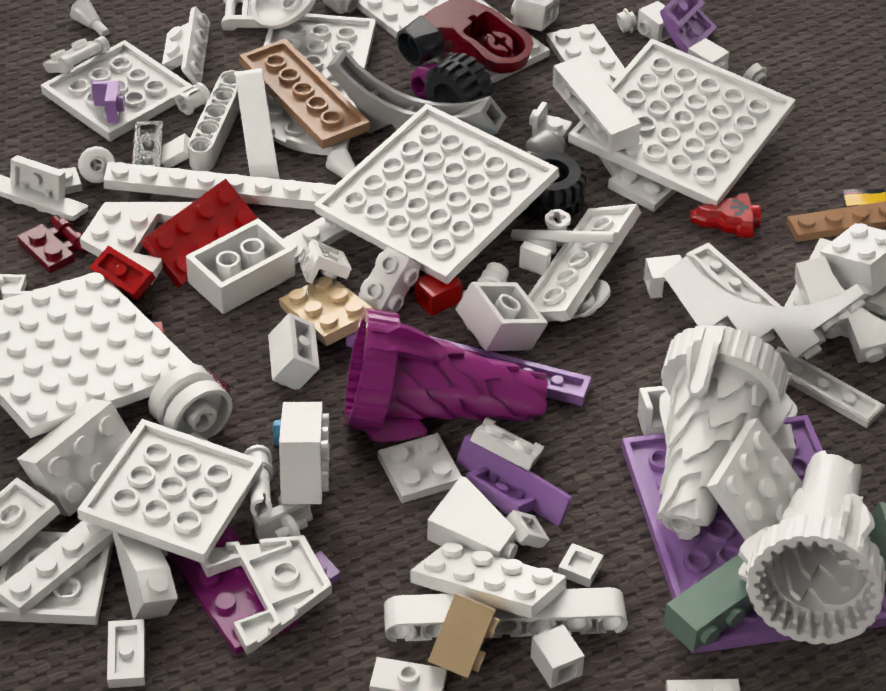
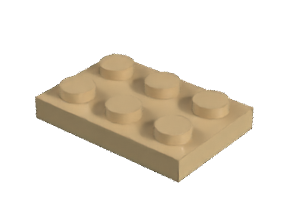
[279,276,373,346]

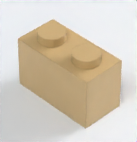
[428,593,500,678]

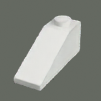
[112,531,178,620]

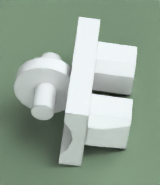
[250,495,313,543]

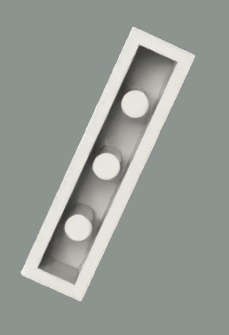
[553,55,641,154]

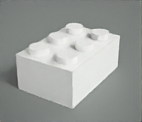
[186,218,295,314]
[17,399,131,517]
[279,402,330,505]

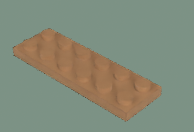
[239,38,370,149]

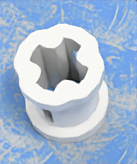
[175,82,211,115]
[545,209,571,247]

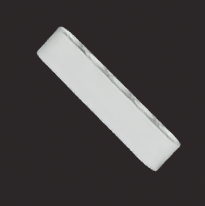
[235,68,279,179]
[188,70,240,171]

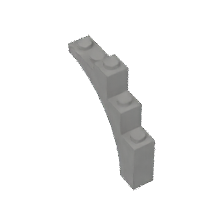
[326,49,506,135]

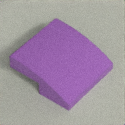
[660,0,717,54]

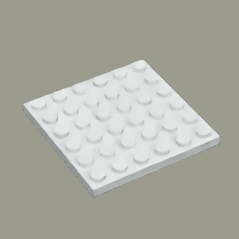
[568,38,795,206]
[314,104,559,284]
[0,273,192,438]

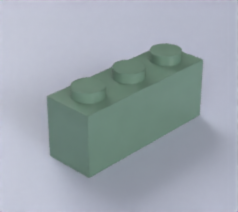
[663,554,754,652]

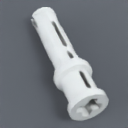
[244,445,274,518]

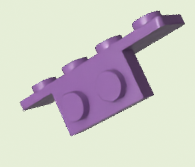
[456,434,572,526]

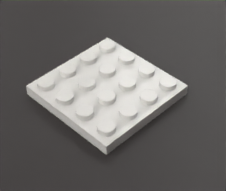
[41,40,193,142]
[78,419,263,564]

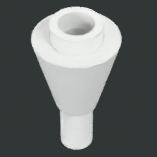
[70,0,110,36]
[326,148,356,178]

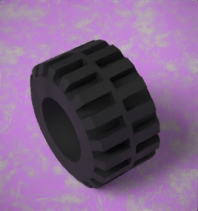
[424,53,496,103]
[524,150,586,221]

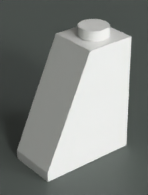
[427,476,518,559]

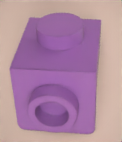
[91,81,125,123]

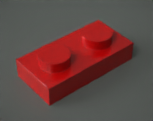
[89,245,156,301]

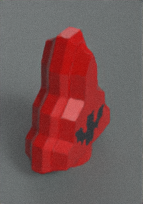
[690,193,761,238]

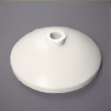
[251,0,317,29]

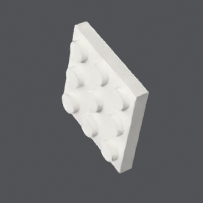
[706,418,803,540]
[0,531,114,625]

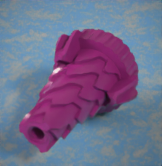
[344,308,547,443]

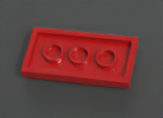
[140,178,258,288]

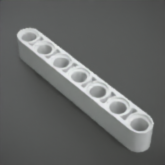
[384,587,628,642]

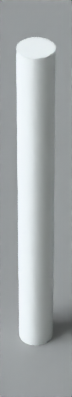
[511,229,619,244]

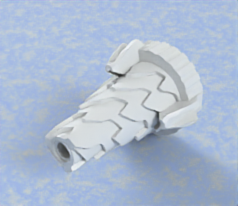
[656,325,793,540]
[738,450,886,644]

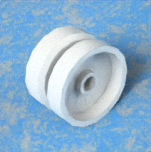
[148,363,233,440]

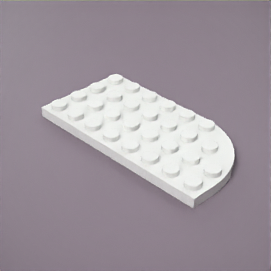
[264,14,376,155]

